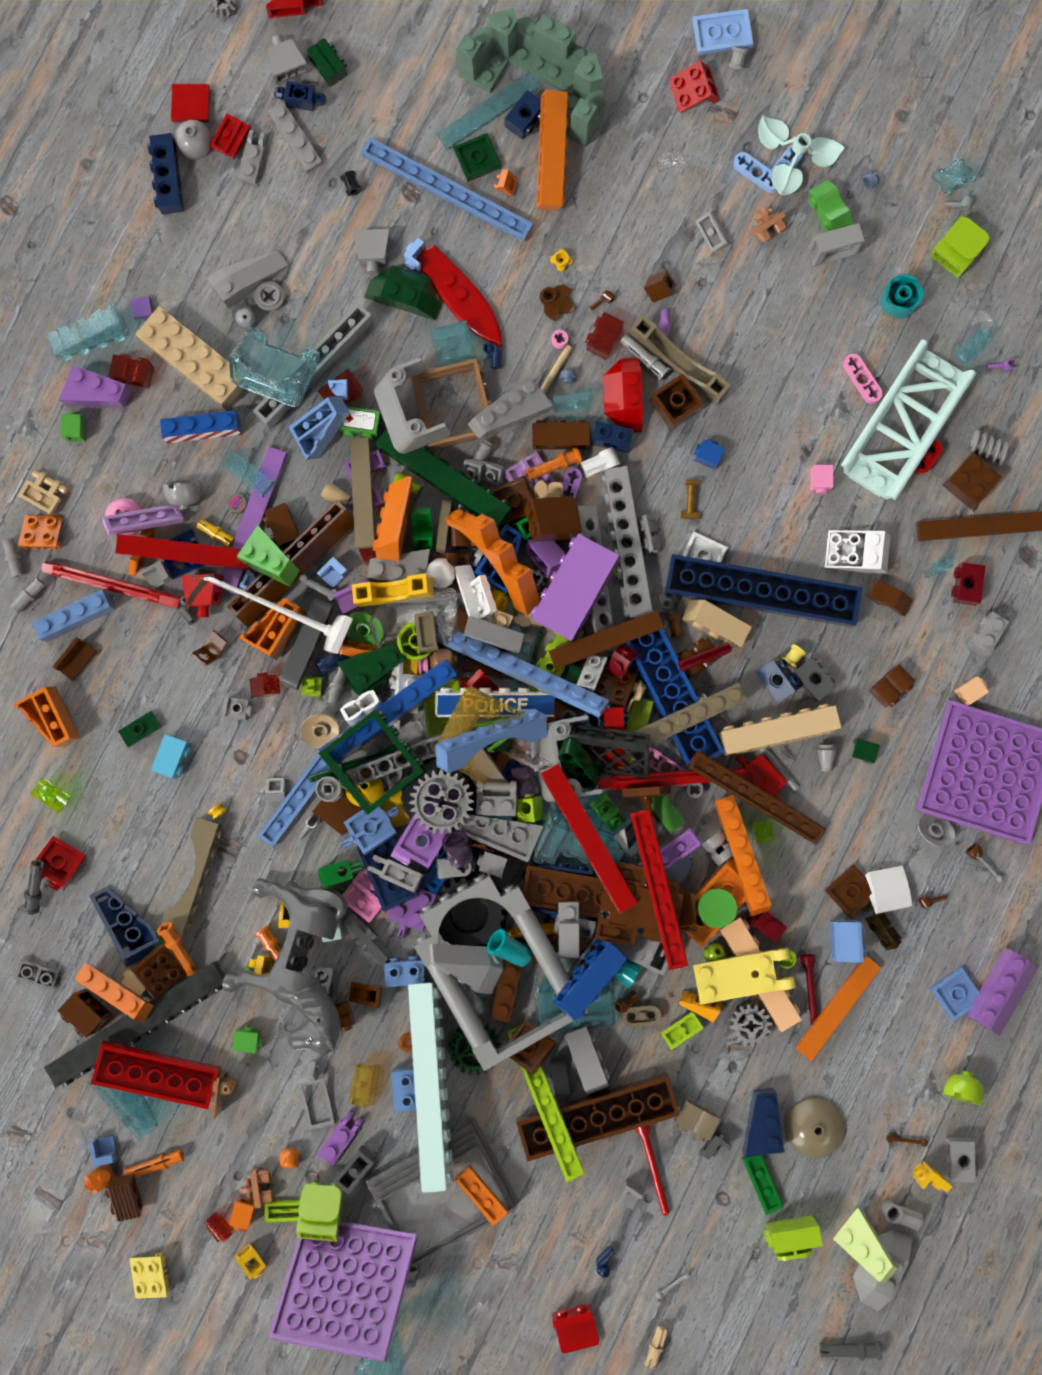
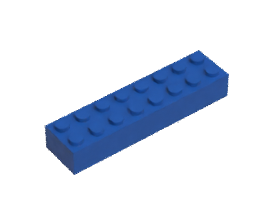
[625,629,724,770]

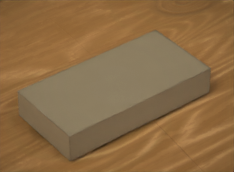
[414,612,438,653]

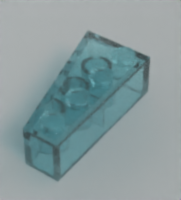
[46,303,130,361]
[87,1078,158,1142]

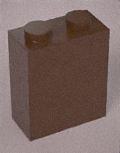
[525,496,582,542]

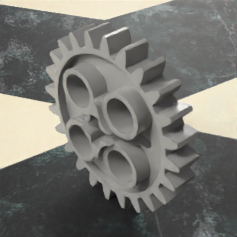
[409,770,474,834]

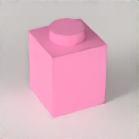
[810,465,833,494]

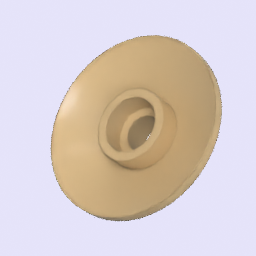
[300,714,339,748]

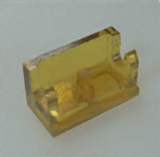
[349,1062,380,1107]

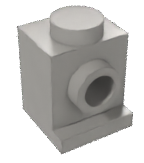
[222,696,253,720]

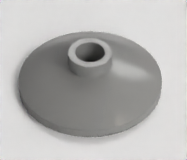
[918,814,955,848]

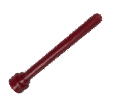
[800,954,818,1025]

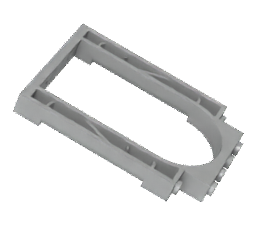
[414,873,588,1071]

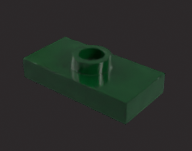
[118,711,162,748]

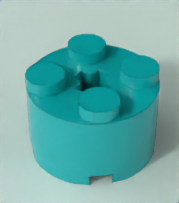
[880,274,924,318]

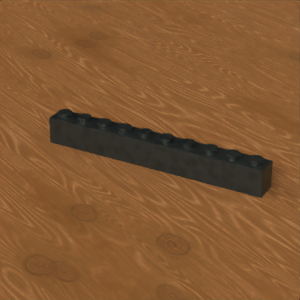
[44,961,225,1088]

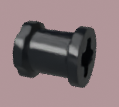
[340,170,362,196]

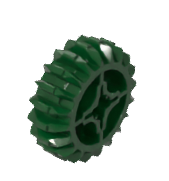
[449,1024,501,1075]

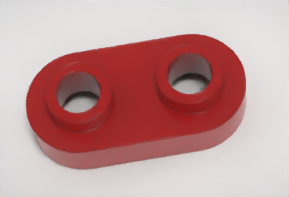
[914,439,943,475]

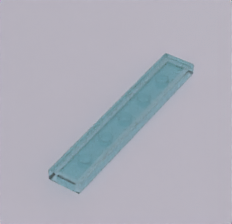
[437,73,539,151]

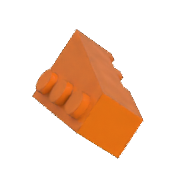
[13,686,80,747]

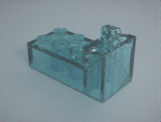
[533,808,624,865]

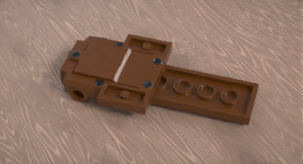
[523,861,684,946]

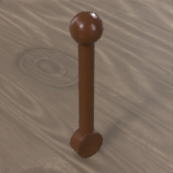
[886,1134,928,1147]

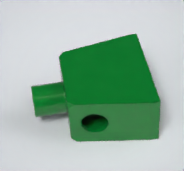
[317,860,363,888]

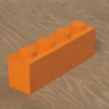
[74,963,154,1023]

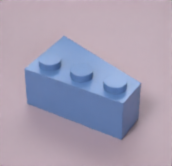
[289,396,350,460]

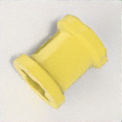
[783,644,806,669]

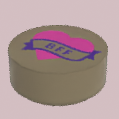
[227,494,247,514]

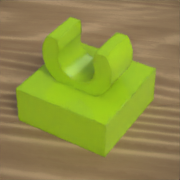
[301,676,323,697]

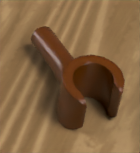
[589,290,615,310]
[918,895,947,908]

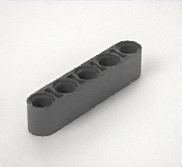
[279,598,334,690]

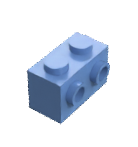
[384,956,426,987]
[391,1067,416,1112]

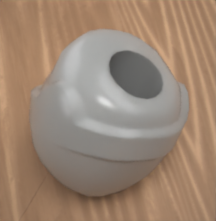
[236,307,256,328]

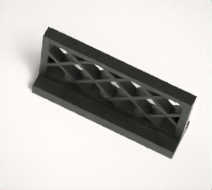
[569,724,651,779]

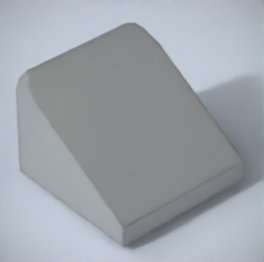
[265,778,286,802]

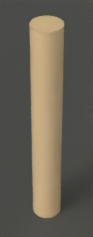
[540,345,573,394]

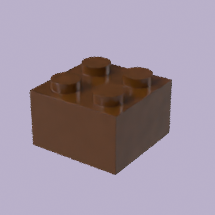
[650,373,704,431]
[942,452,1002,510]
[57,989,113,1038]

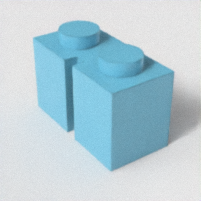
[151,734,191,779]

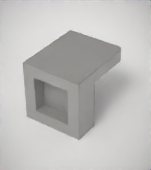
[140,561,173,589]
[615,1180,644,1209]

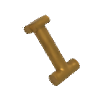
[680,479,700,520]

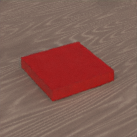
[171,84,210,123]

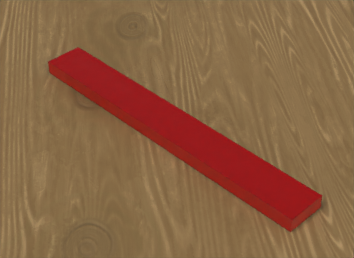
[115,534,255,571]
[540,764,637,913]
[630,809,689,970]

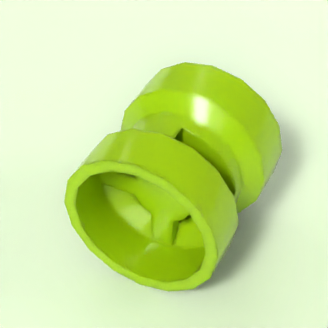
[775,947,797,969]

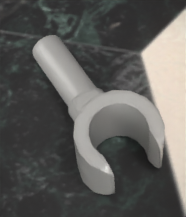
[944,196,973,211]
[298,813,320,839]

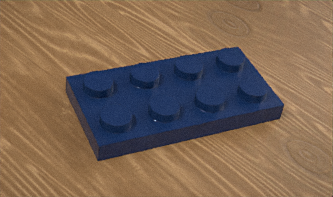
[356,836,420,912]

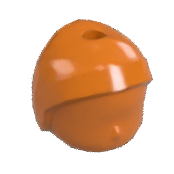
[279,1148,300,1169]

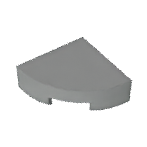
[470,548,485,570]

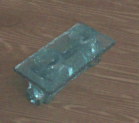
[953,326,993,367]

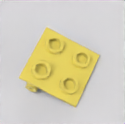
[130,1253,171,1298]

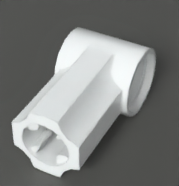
[580,447,621,479]

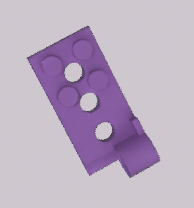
[391,784,459,868]

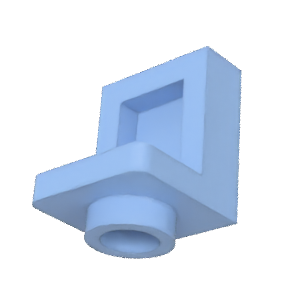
[404,238,425,272]

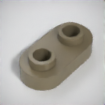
[622,1005,661,1027]

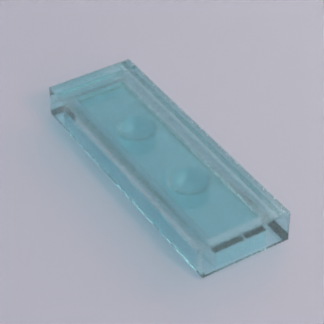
[221,449,275,498]

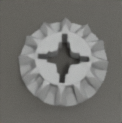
[207,0,237,18]
[254,281,284,311]

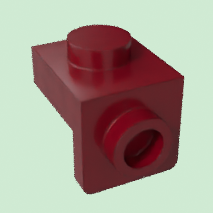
[607,645,638,679]

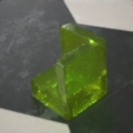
[750,820,775,842]

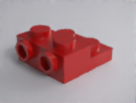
[30,836,86,891]

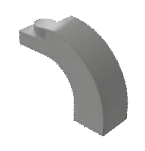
[558,902,579,958]

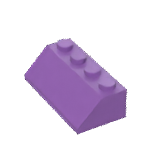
[966,948,1038,1036]

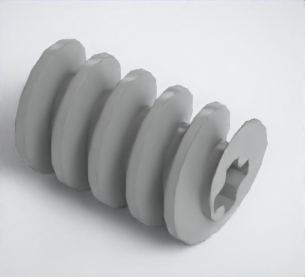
[966,430,1011,466]

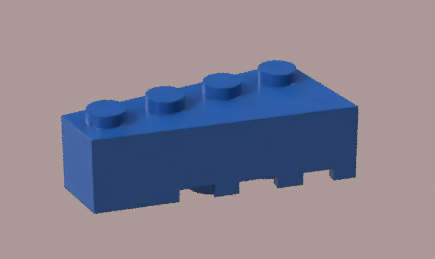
[553,939,627,1021]

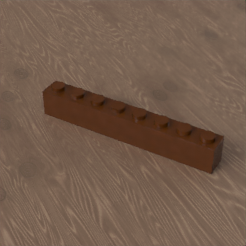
[227,500,354,628]

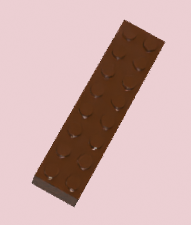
[516,1073,680,1162]

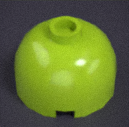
[397,622,433,661]
[942,1071,984,1106]

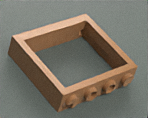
[411,358,495,451]

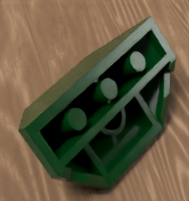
[364,265,441,320]

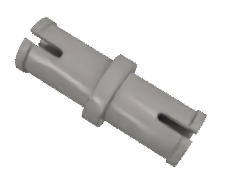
[1,538,24,578]
[10,577,46,613]
[325,667,346,707]

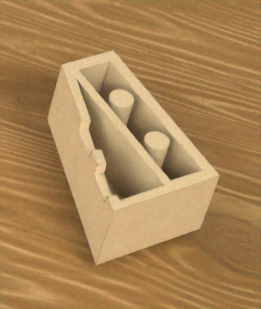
[680,600,751,649]

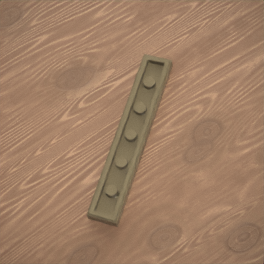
[350,437,375,549]

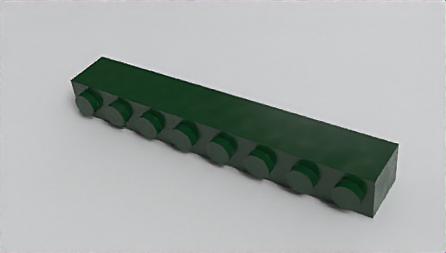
[375,428,513,531]

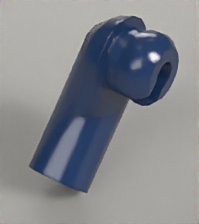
[483,342,502,369]
[596,1246,616,1278]

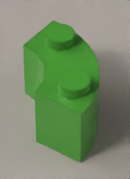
[808,180,853,232]

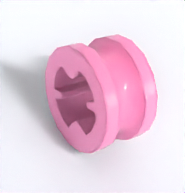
[551,330,568,349]
[418,657,429,674]

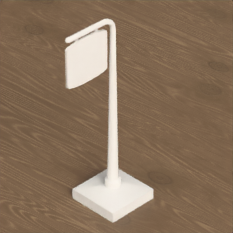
[203,577,353,654]

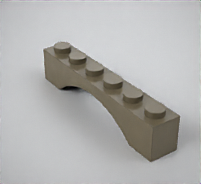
[630,314,731,406]
[634,683,747,746]
[161,817,223,937]

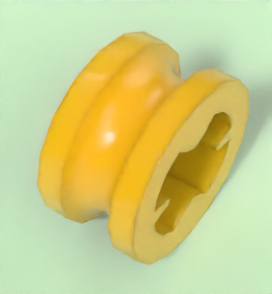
[207,802,227,821]

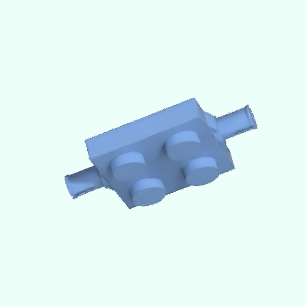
[340,803,400,855]

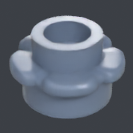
[862,171,880,190]
[559,370,578,384]

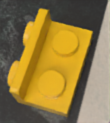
[912,1161,952,1193]

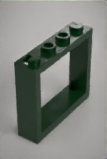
[318,708,424,815]

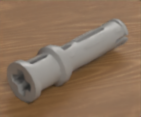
[620,333,671,381]

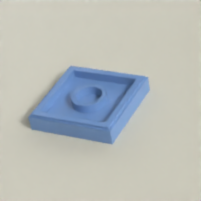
[929,966,980,1022]

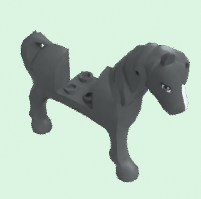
[222,878,348,1055]

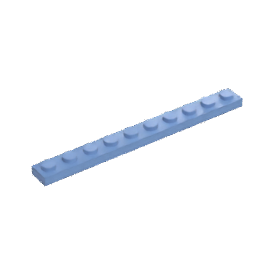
[361,137,533,242]
[435,622,609,718]

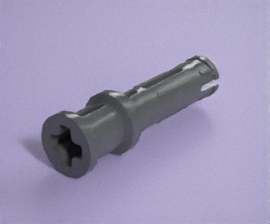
[22,859,44,915]
[819,1341,882,1361]

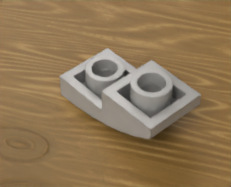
[462,459,505,486]
[14,959,59,990]

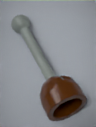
[965,842,1004,883]

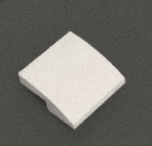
[865,866,912,914]

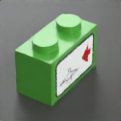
[339,406,382,440]

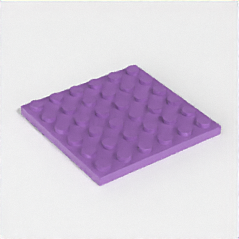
[916,700,1042,846]
[268,1221,418,1363]

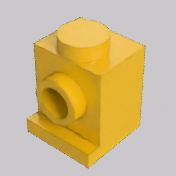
[233,1244,266,1280]

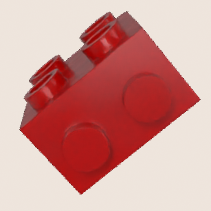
[552,1304,600,1354]

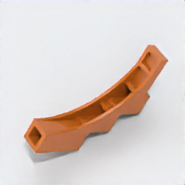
[445,509,540,615]

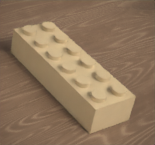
[135,306,250,410]
[717,704,841,758]

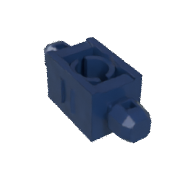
[274,81,327,111]

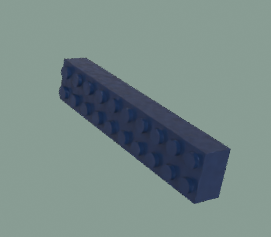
[664,554,863,627]

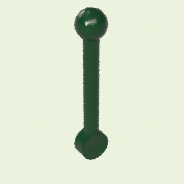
[530,631,544,666]

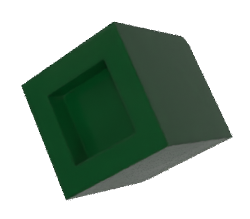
[852,738,880,764]

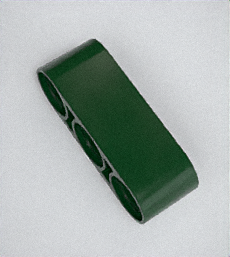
[558,738,600,790]

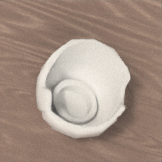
[426,558,455,588]

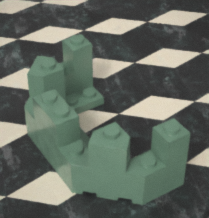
[456,8,606,146]

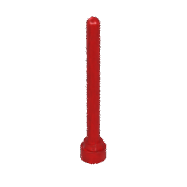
[635,1125,669,1216]

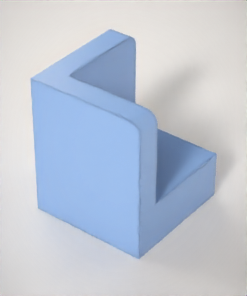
[317,557,349,588]

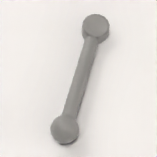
[655,1271,691,1299]

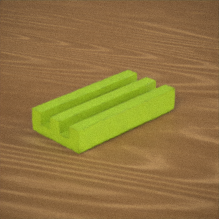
[264,1199,300,1222]

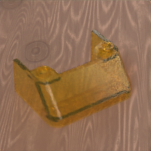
[435,687,522,784]

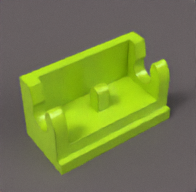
[660,1011,704,1051]

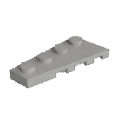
[455,814,543,862]

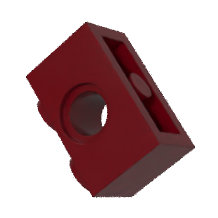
[951,562,986,606]

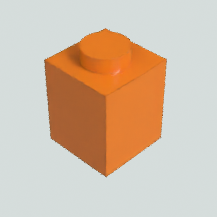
[229,1197,256,1231]

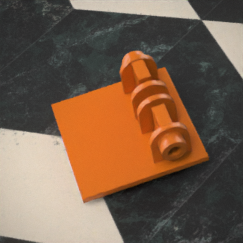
[18,515,63,550]

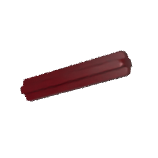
[678,643,732,671]

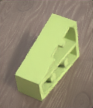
[833,1208,898,1284]

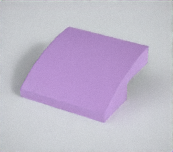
[503,452,555,498]

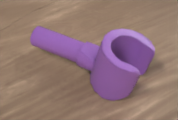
[987,358,1016,372]

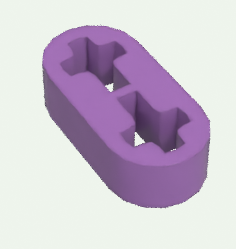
[561,468,582,501]

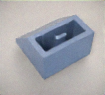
[830,920,866,963]

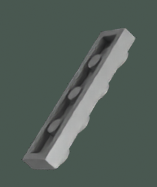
[267,101,323,174]

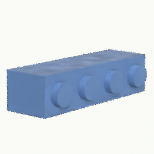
[32,590,116,642]

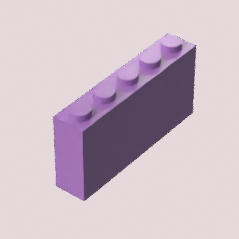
[531,533,621,642]

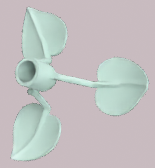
[758,115,844,195]

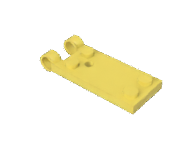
[693,947,796,1004]

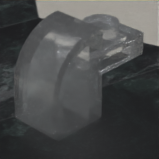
[398,719,429,745]

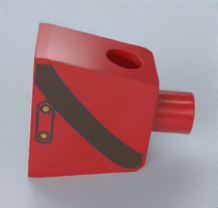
[182,574,223,618]

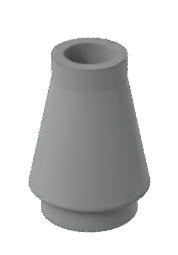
[817,743,836,772]

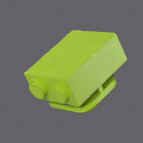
[929,215,992,278]
[296,1182,345,1242]
[763,1215,823,1261]

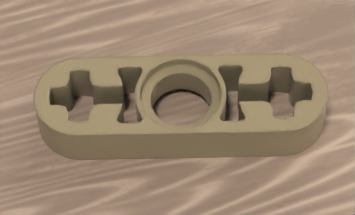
[436,499,452,554]

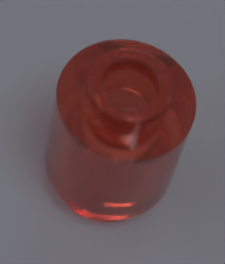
[204,1211,233,1243]

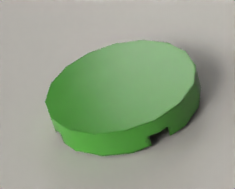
[697,888,737,928]

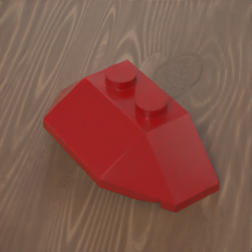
[602,358,643,433]

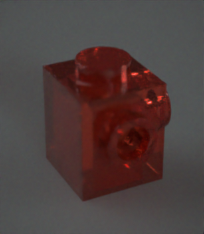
[249,672,281,698]

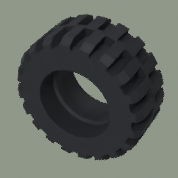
[401,757,476,830]
[433,874,507,947]

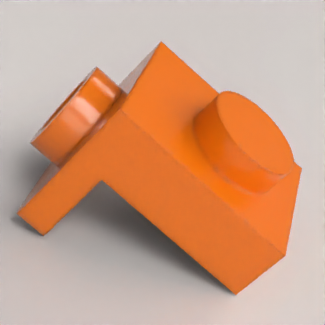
[83,1164,116,1194]

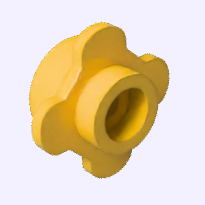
[550,249,573,271]

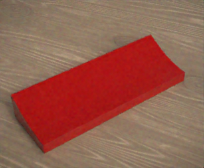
[90,1041,219,1109]

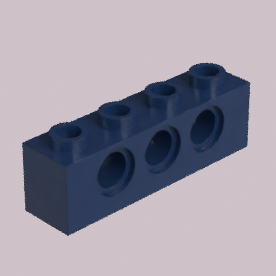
[147,133,184,215]

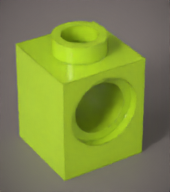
[516,793,545,822]

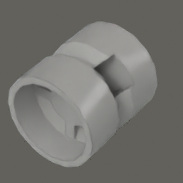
[315,776,344,802]
[702,829,732,866]

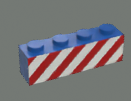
[160,411,242,443]

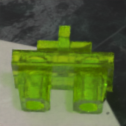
[30,778,71,813]

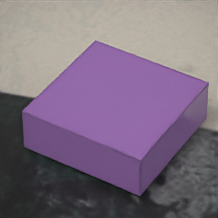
[130,296,153,319]

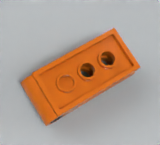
[679,856,746,948]

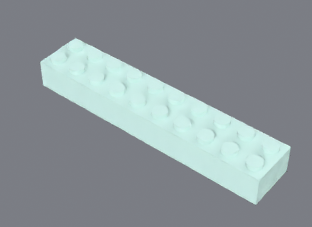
[408,983,454,1193]

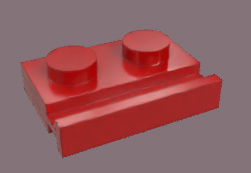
[209,113,251,160]

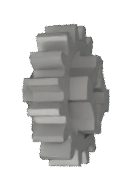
[728,1003,772,1047]

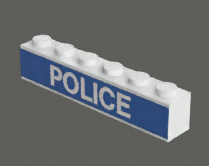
[435,688,554,717]

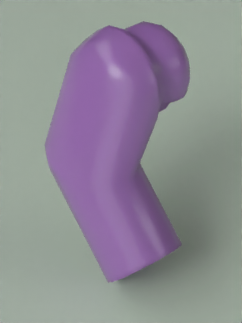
[658,309,670,337]

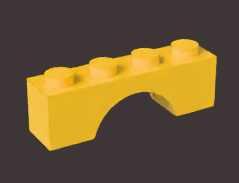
[352,573,434,607]

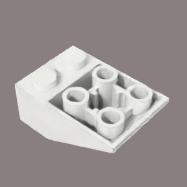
[825,530,891,573]

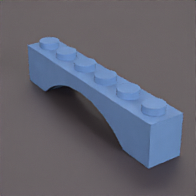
[435,709,547,773]

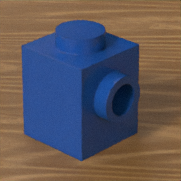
[694,439,725,470]

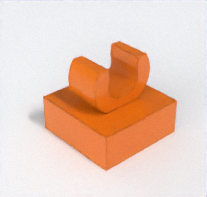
[494,170,518,196]

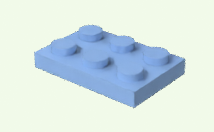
[692,9,753,55]

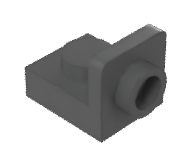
[700,1132,732,1160]

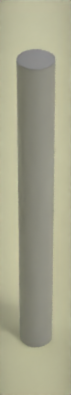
[759,748,800,791]

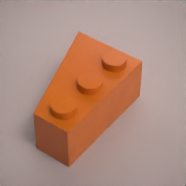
[238,598,306,660]

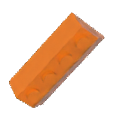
[373,476,413,562]

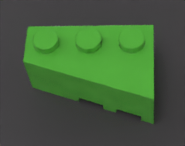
[237,525,300,587]

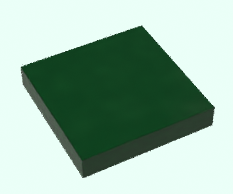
[453,133,501,182]

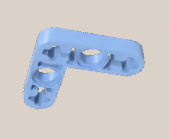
[733,145,803,193]

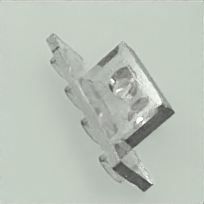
[487,738,552,771]

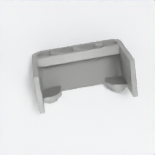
[374,357,451,454]
[532,715,602,802]

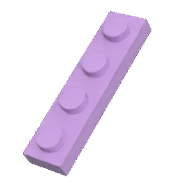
[102,505,183,536]

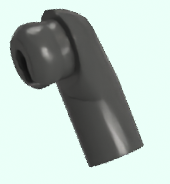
[178,596,197,625]

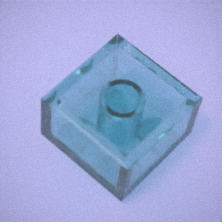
[430,320,476,367]

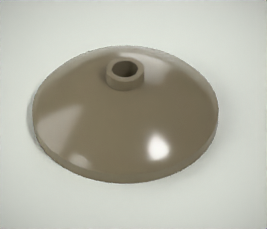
[785,1097,845,1158]

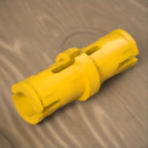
[197,518,235,548]

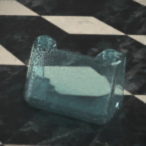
[229,327,320,407]

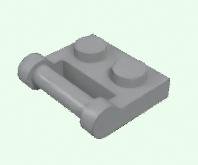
[476,780,516,816]

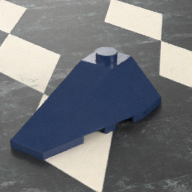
[90,887,160,967]

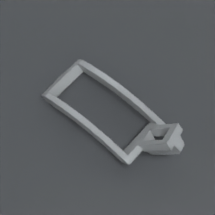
[298,1061,335,1131]

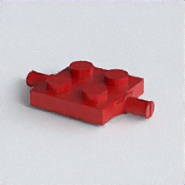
[735,754,787,802]

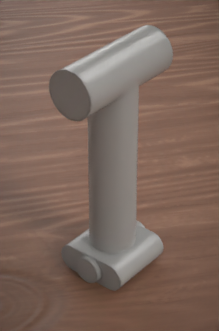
[299,574,337,602]

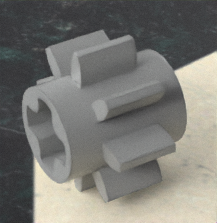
[531,568,546,592]

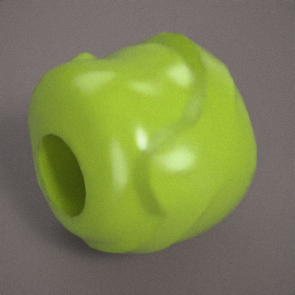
[703,943,726,962]

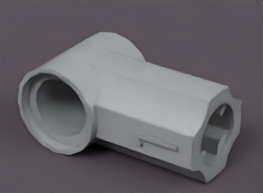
[880,1200,923,1231]

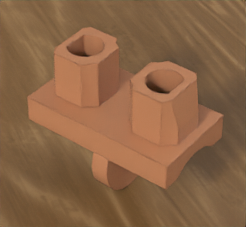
[750,208,787,243]
[240,1167,274,1208]

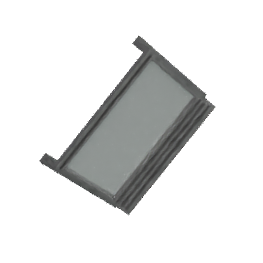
[364,1118,519,1268]

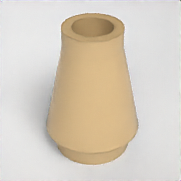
[321,483,351,506]

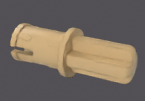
[644,1326,668,1369]

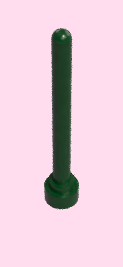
[308,744,399,782]

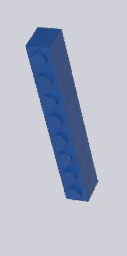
[319,659,460,763]

